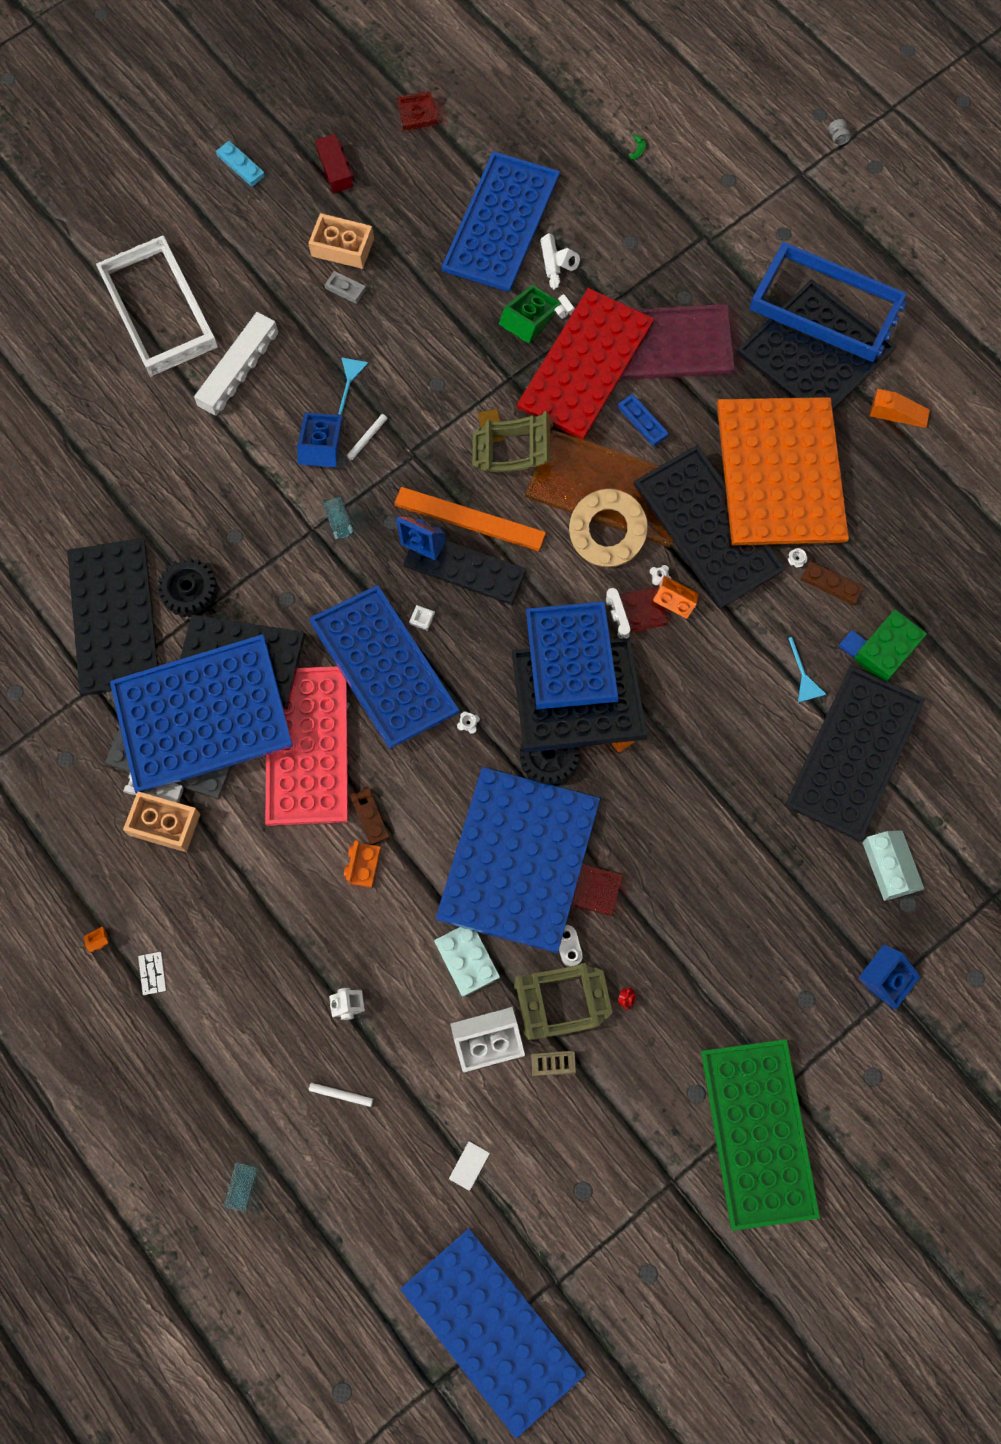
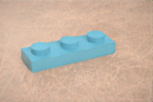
[216,141,265,187]

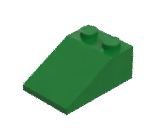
[499,284,562,343]

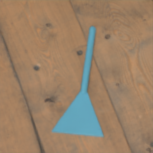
[338,358,368,415]
[789,637,826,703]

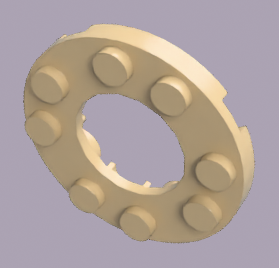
[569,489,647,567]

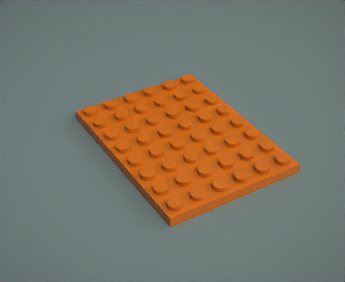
[717,397,849,545]

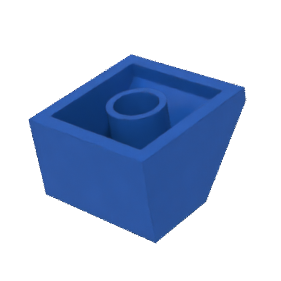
[859,945,920,1010]

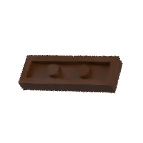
[801,561,863,606]

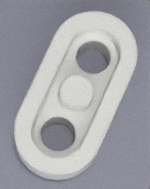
[559,925,582,967]

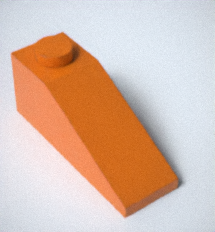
[870,388,930,428]

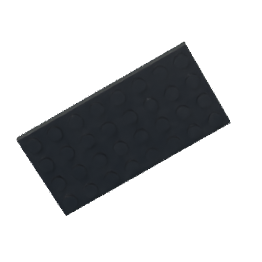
[633,445,785,609]
[67,538,158,696]
[784,665,925,842]

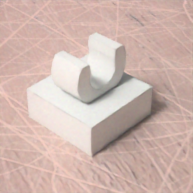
[555,294,575,319]

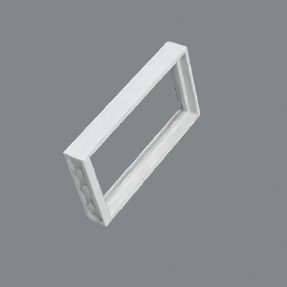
[96,236,218,377]

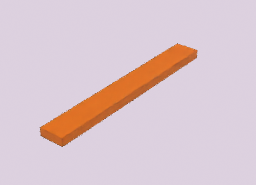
[394,487,546,552]

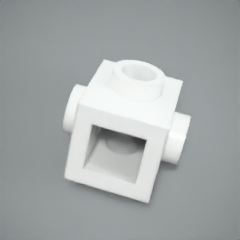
[329,988,365,1020]

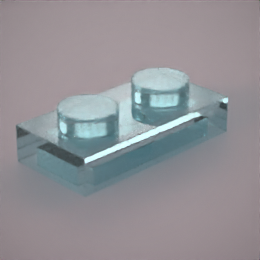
[224,1163,258,1212]

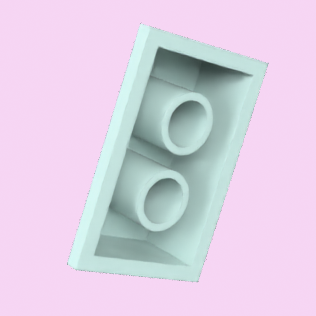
[863,830,924,901]

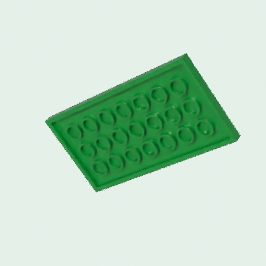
[701,1039,820,1231]

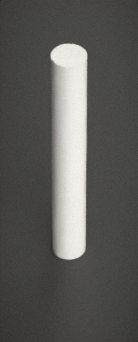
[347,414,387,460]
[309,1082,373,1107]

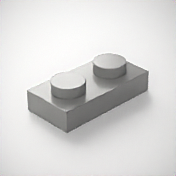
[325,271,366,304]

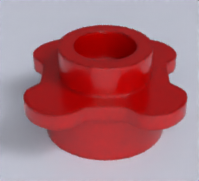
[618,987,636,1010]

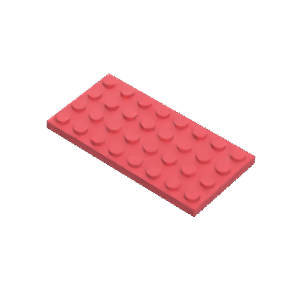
[265,666,348,826]

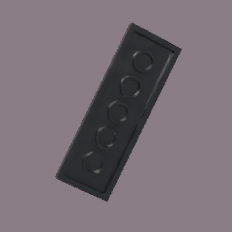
[403,541,526,605]

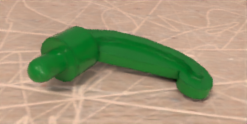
[630,134,646,160]

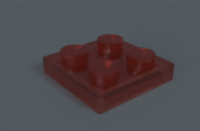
[396,91,438,131]
[620,587,667,632]
[572,864,623,916]

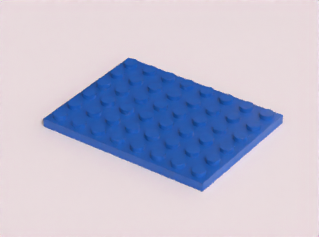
[110,634,294,794]
[436,767,600,954]

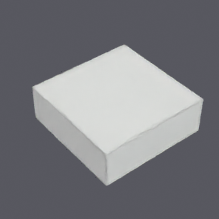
[409,605,435,631]

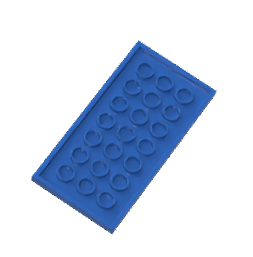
[441,151,560,292]
[309,585,459,749]
[400,1228,585,1438]

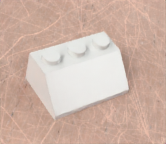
[450,1007,525,1073]

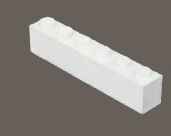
[194,312,278,416]

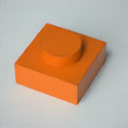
[84,927,109,953]

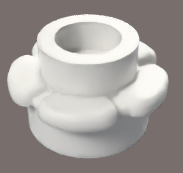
[788,548,807,567]

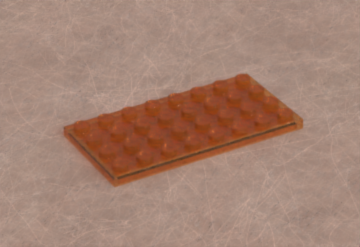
[525,429,672,547]

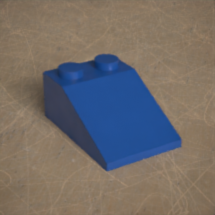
[297,413,342,467]
[396,517,446,561]

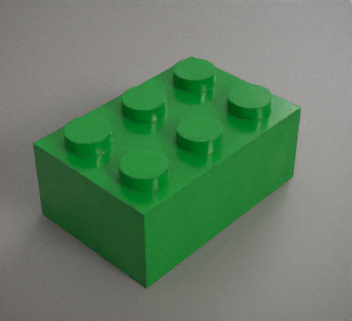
[854,610,927,682]

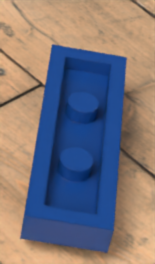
[618,394,669,447]

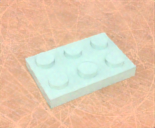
[434,927,500,998]

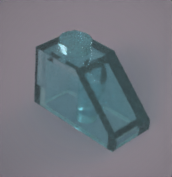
[322,496,353,539]

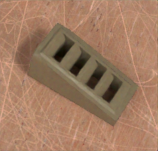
[531,1051,576,1076]

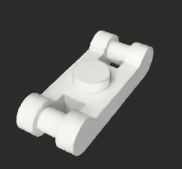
[606,588,630,639]

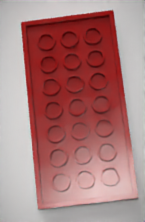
[517,288,654,440]

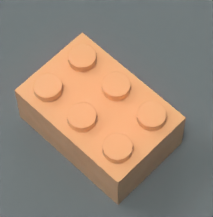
[308,213,374,269]
[123,792,200,852]

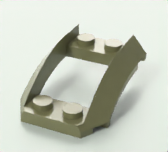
[472,411,554,472]
[514,963,613,1040]

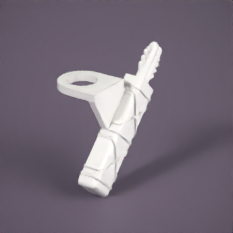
[540,233,580,290]

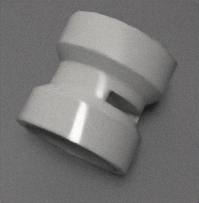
[828,119,851,146]

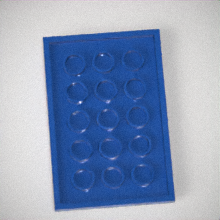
[526,601,618,709]

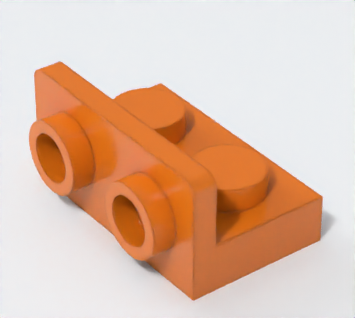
[653,576,699,619]
[344,840,381,888]

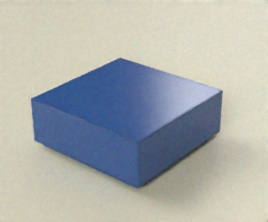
[839,630,867,658]

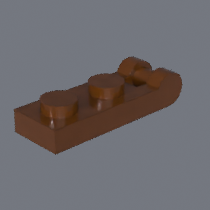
[349,786,390,845]

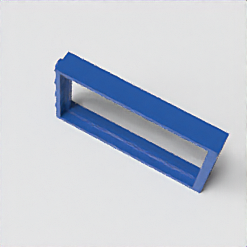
[750,242,907,362]

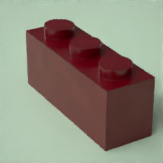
[315,134,354,193]

